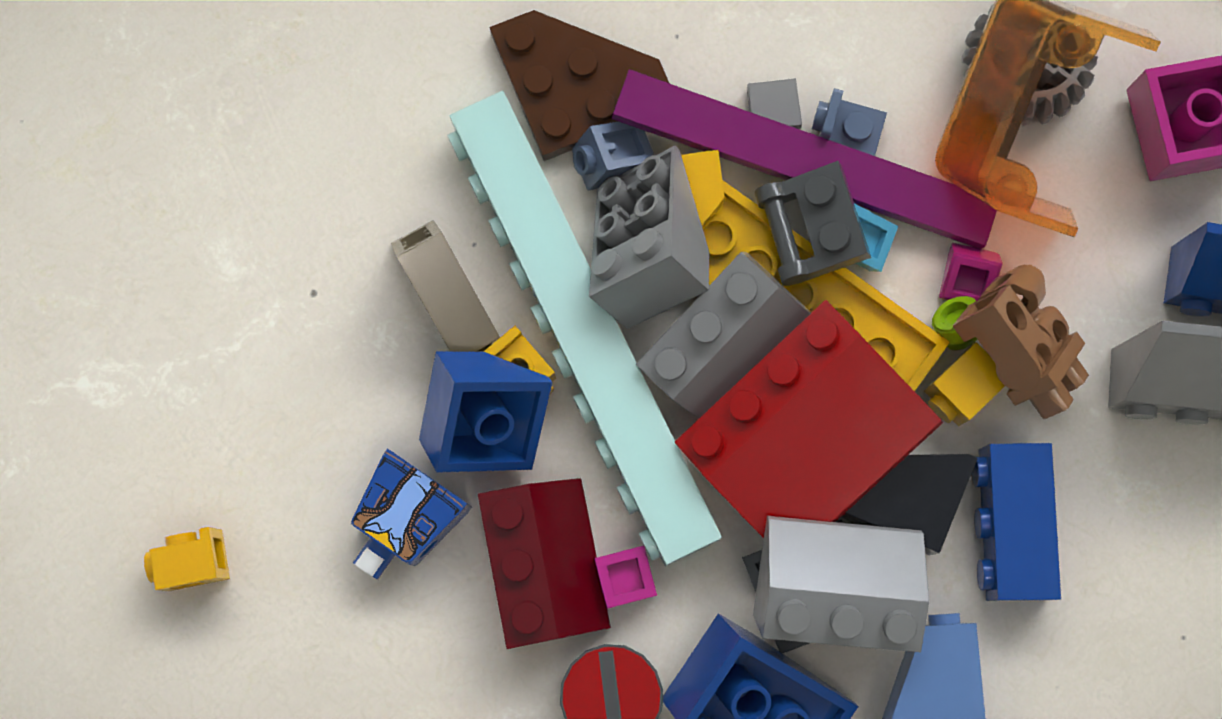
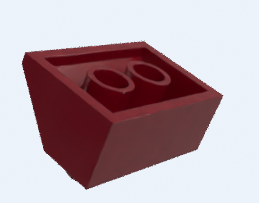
[478,478,611,649]

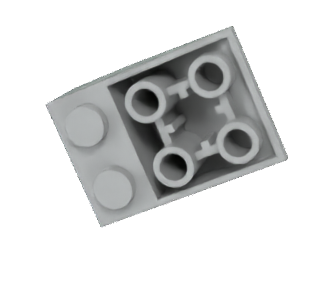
[589,145,709,329]

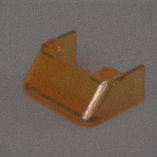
[935,0,1161,237]

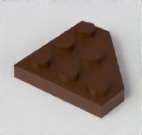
[489,10,669,161]

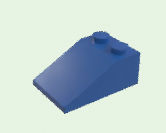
[663,613,859,719]

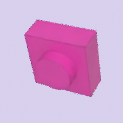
[594,545,657,609]

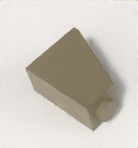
[391,220,500,352]

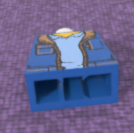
[351,448,472,580]

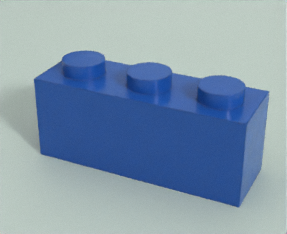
[972,443,1061,601]

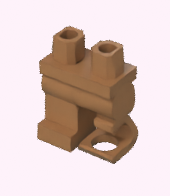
[953,265,1089,419]

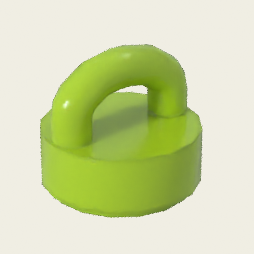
[932,296,978,351]

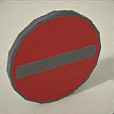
[560,644,663,719]

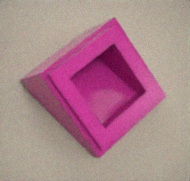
[939,243,1003,301]

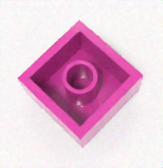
[1126,55,1222,181]

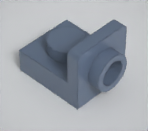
[811,88,887,156]
[572,122,654,191]

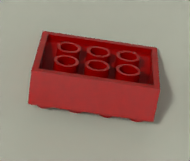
[675,300,944,539]

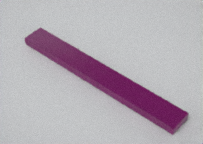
[612,69,1000,249]

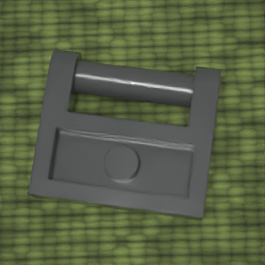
[754,161,871,286]

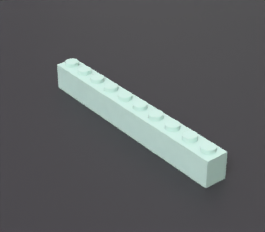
[447,91,722,566]

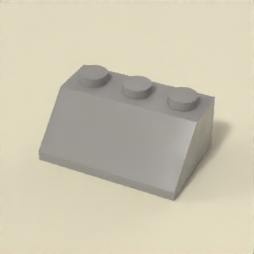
[636,251,811,418]
[753,516,929,652]

